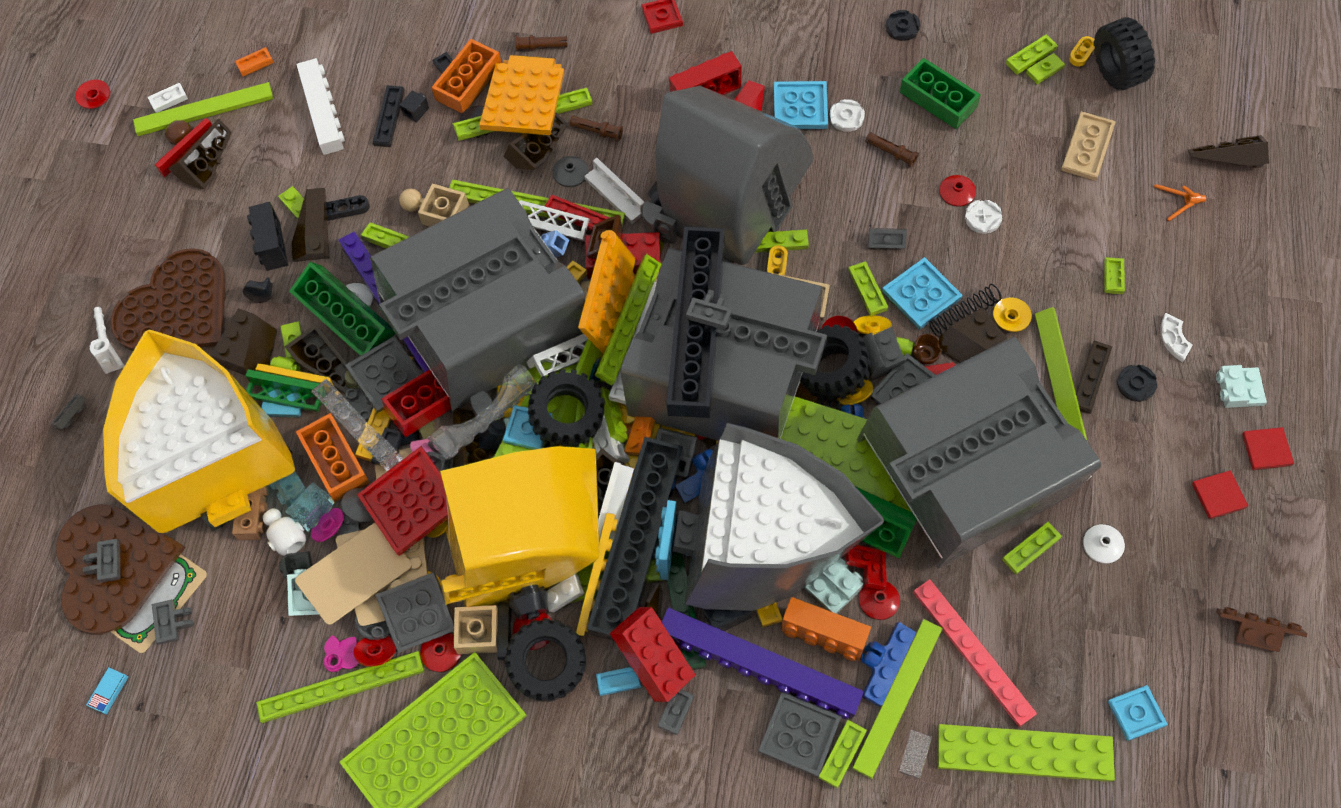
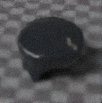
[243,277,273,303]

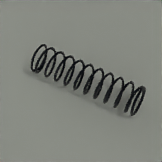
[929,284,1002,337]

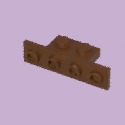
[1216,607,1308,652]

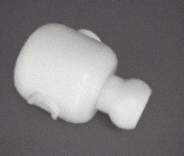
[263,508,306,556]

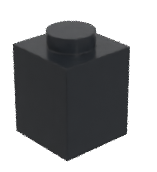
[400,90,429,123]
[478,418,506,451]

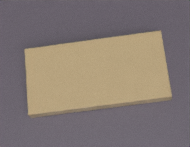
[1061,111,1116,181]

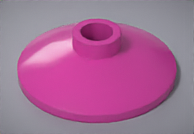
[311,508,344,542]

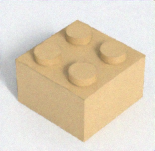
[454,605,499,655]

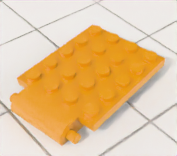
[479,55,564,135]
[578,230,636,355]

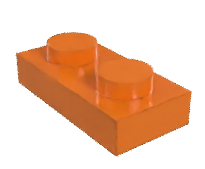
[624,416,655,456]

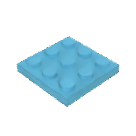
[774,81,828,129]
[882,257,963,330]
[655,500,677,580]

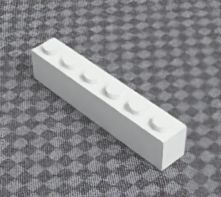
[297,58,345,155]

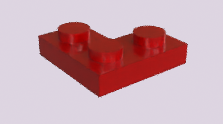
[845,545,887,591]

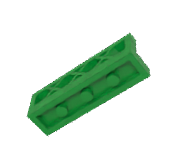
[246,369,325,412]

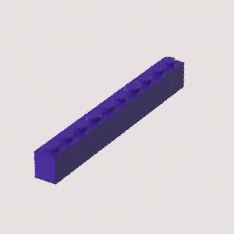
[339,231,429,373]
[662,608,864,719]

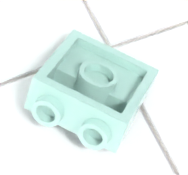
[1216,365,1267,408]
[804,558,864,614]
[287,569,319,616]

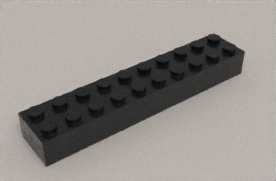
[667,227,725,418]
[587,437,684,641]

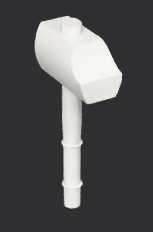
[90,307,125,374]

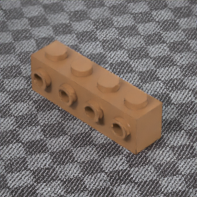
[232,485,270,540]

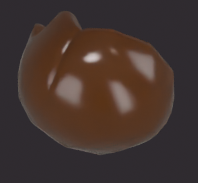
[165,120,193,145]
[912,333,942,364]

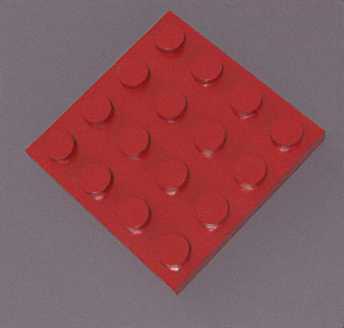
[357,446,448,556]

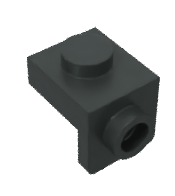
[279,551,313,579]

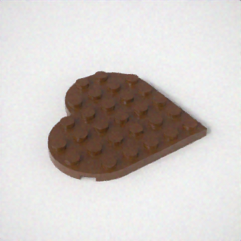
[111,248,225,351]
[56,504,185,635]

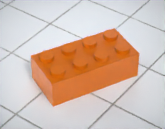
[431,39,501,113]
[296,413,370,502]
[781,597,871,661]

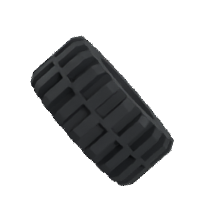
[1093,17,1155,90]
[800,325,871,401]
[528,369,605,447]
[505,618,586,702]

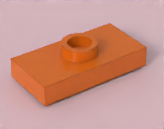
[235,47,274,77]

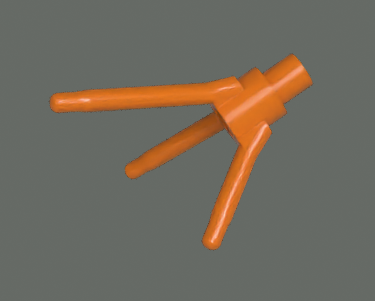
[1154,184,1206,221]

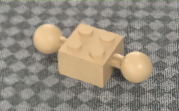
[399,183,469,227]

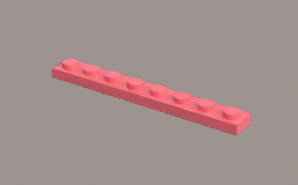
[913,579,1037,727]

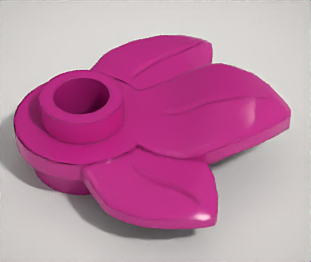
[324,636,359,672]

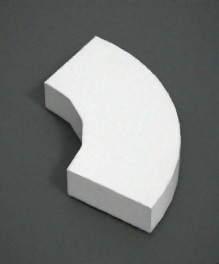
[1160,313,1193,362]

